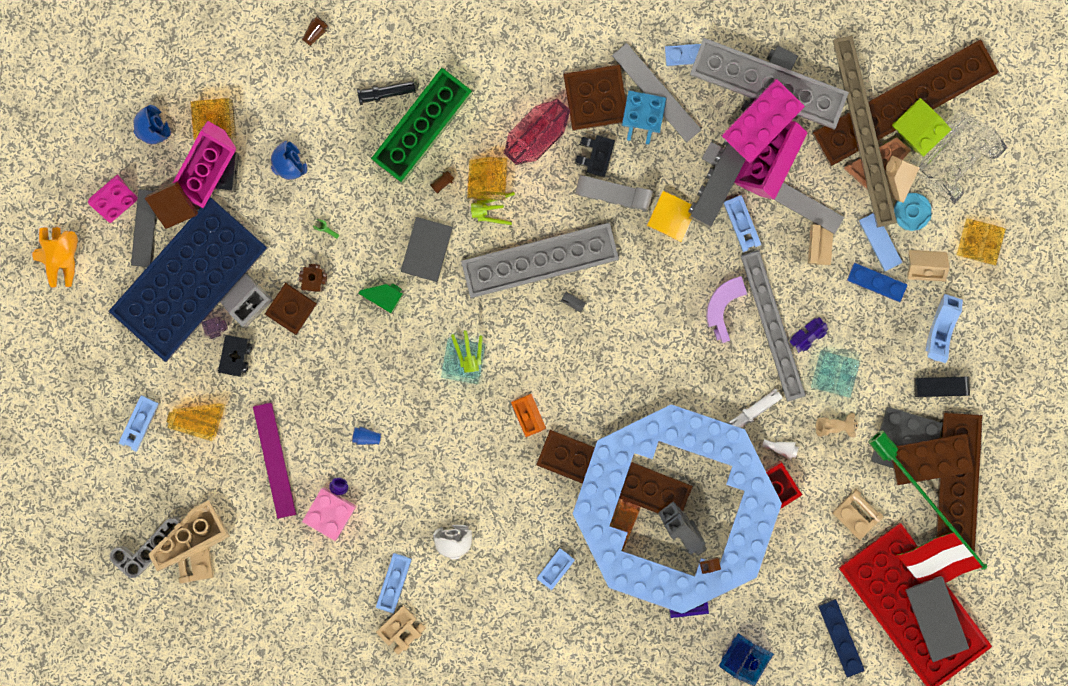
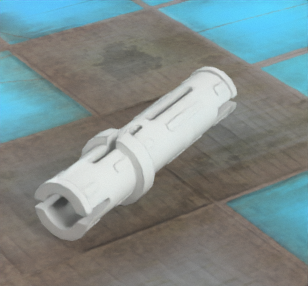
[729,389,783,428]

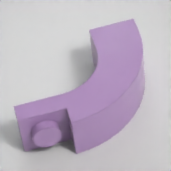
[706,276,747,343]

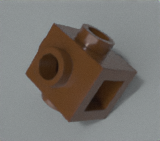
[299,264,327,292]

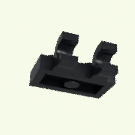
[574,135,615,178]

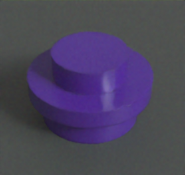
[329,478,348,495]

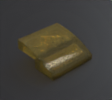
[957,218,1006,266]

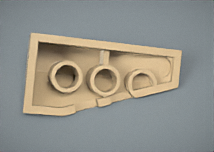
[148,500,230,572]

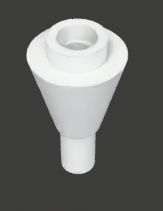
[762,440,799,460]

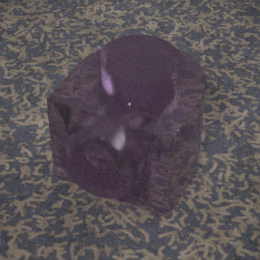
[201,317,228,339]

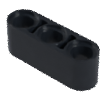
[914,376,970,397]

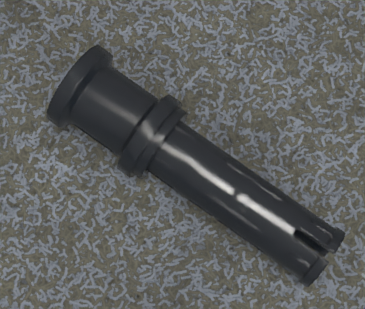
[357,80,416,106]

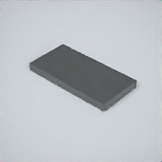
[905,576,969,662]

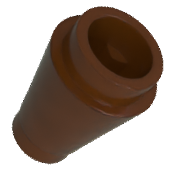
[302,16,328,46]

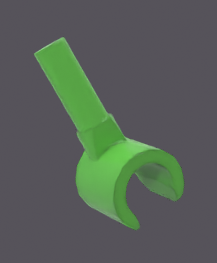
[313,219,339,239]

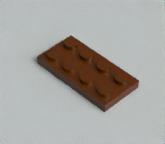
[892,434,974,486]

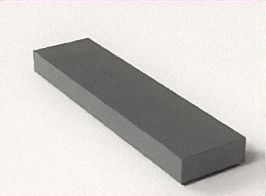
[131,189,156,267]

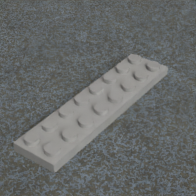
[690,38,849,129]
[461,223,619,298]

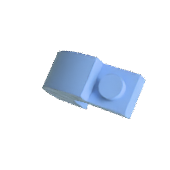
[925,294,963,363]

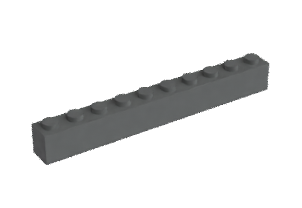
[688,46,798,229]

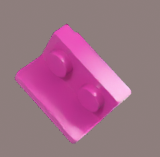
[88,174,137,223]

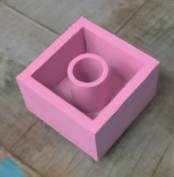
[302,487,357,541]

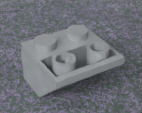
[220,273,273,327]

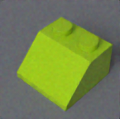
[892,98,952,157]

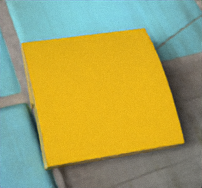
[647,191,692,242]

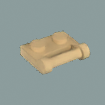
[832,489,884,540]
[178,548,214,584]

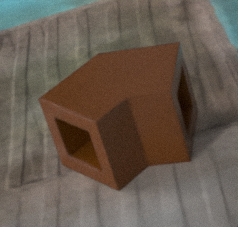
[699,557,721,574]

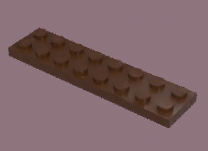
[936,413,983,552]
[536,429,693,514]

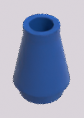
[352,426,381,445]

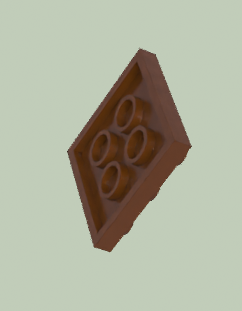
[563,64,626,131]

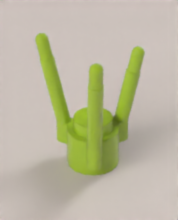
[471,192,515,225]
[451,330,483,373]

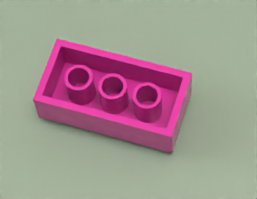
[721,79,805,163]

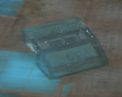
[441,337,486,384]
[811,351,860,398]

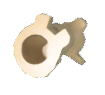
[816,413,858,438]

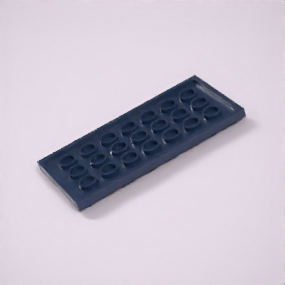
[108,197,268,362]

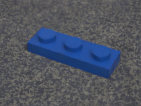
[846,263,908,303]

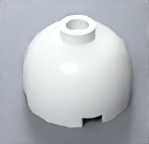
[433,525,472,559]

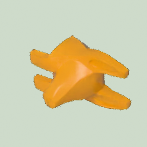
[32,227,78,288]

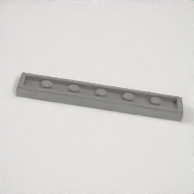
[612,43,701,143]

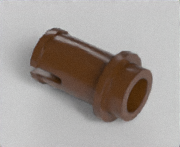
[430,170,455,194]

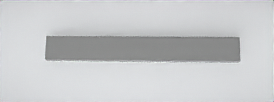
[702,142,844,234]
[741,250,806,402]

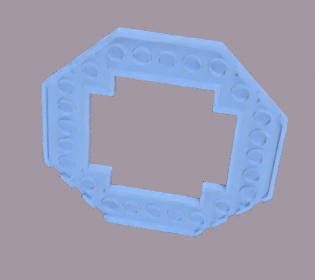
[573,404,782,614]

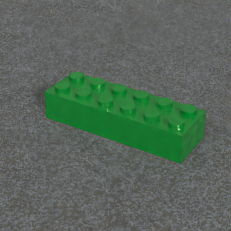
[371,67,473,184]

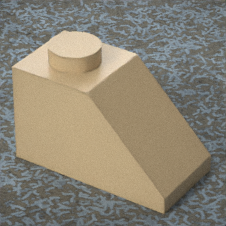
[885,156,920,203]

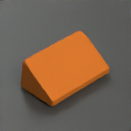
[511,394,546,437]

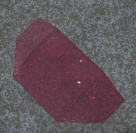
[503,99,570,165]

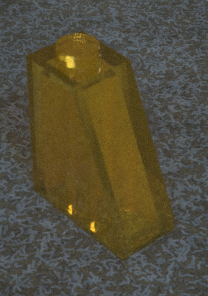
[166,403,226,441]

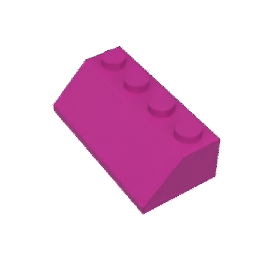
[173,121,236,208]
[734,121,808,200]

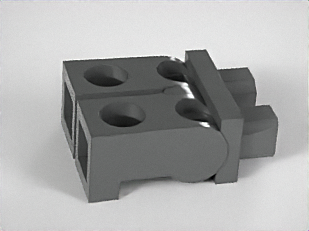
[658,502,707,556]

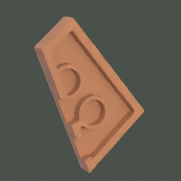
[843,138,911,190]

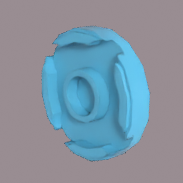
[894,193,932,231]

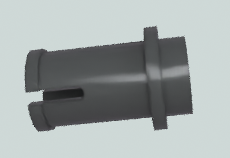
[560,291,586,313]

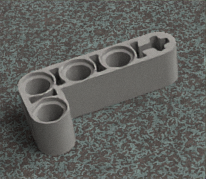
[575,175,653,212]
[110,517,182,578]

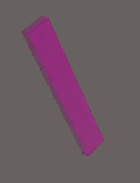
[253,403,297,519]

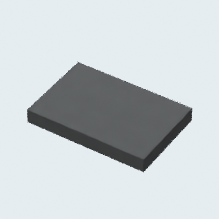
[400,217,453,282]

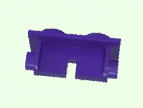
[789,317,828,353]

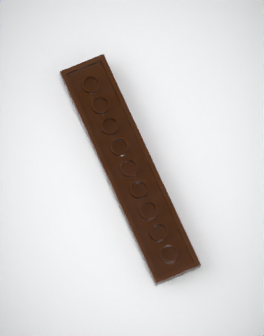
[812,39,1000,167]

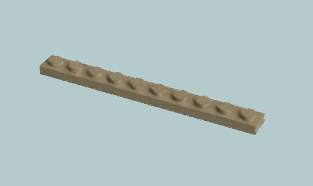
[833,35,897,228]

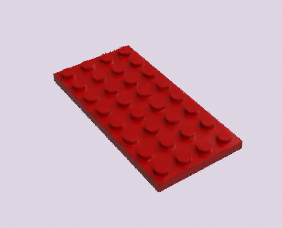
[838,522,992,686]

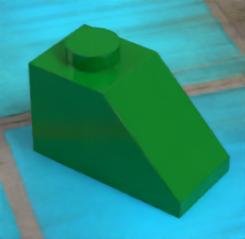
[358,283,404,314]

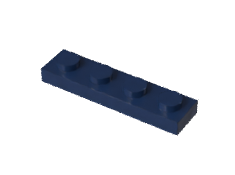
[818,599,865,678]

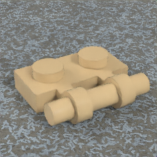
[376,605,426,655]

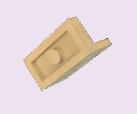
[808,225,833,265]
[907,250,950,282]

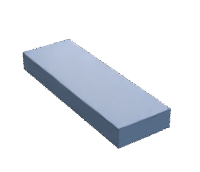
[859,213,902,272]
[376,553,412,614]

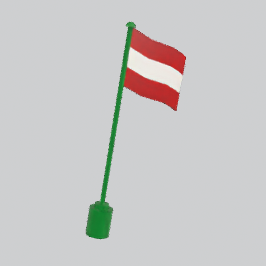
[868,430,987,583]

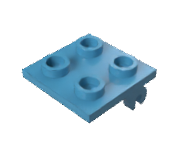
[622,91,666,145]

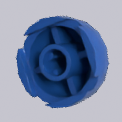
[133,105,171,145]
[271,141,308,180]

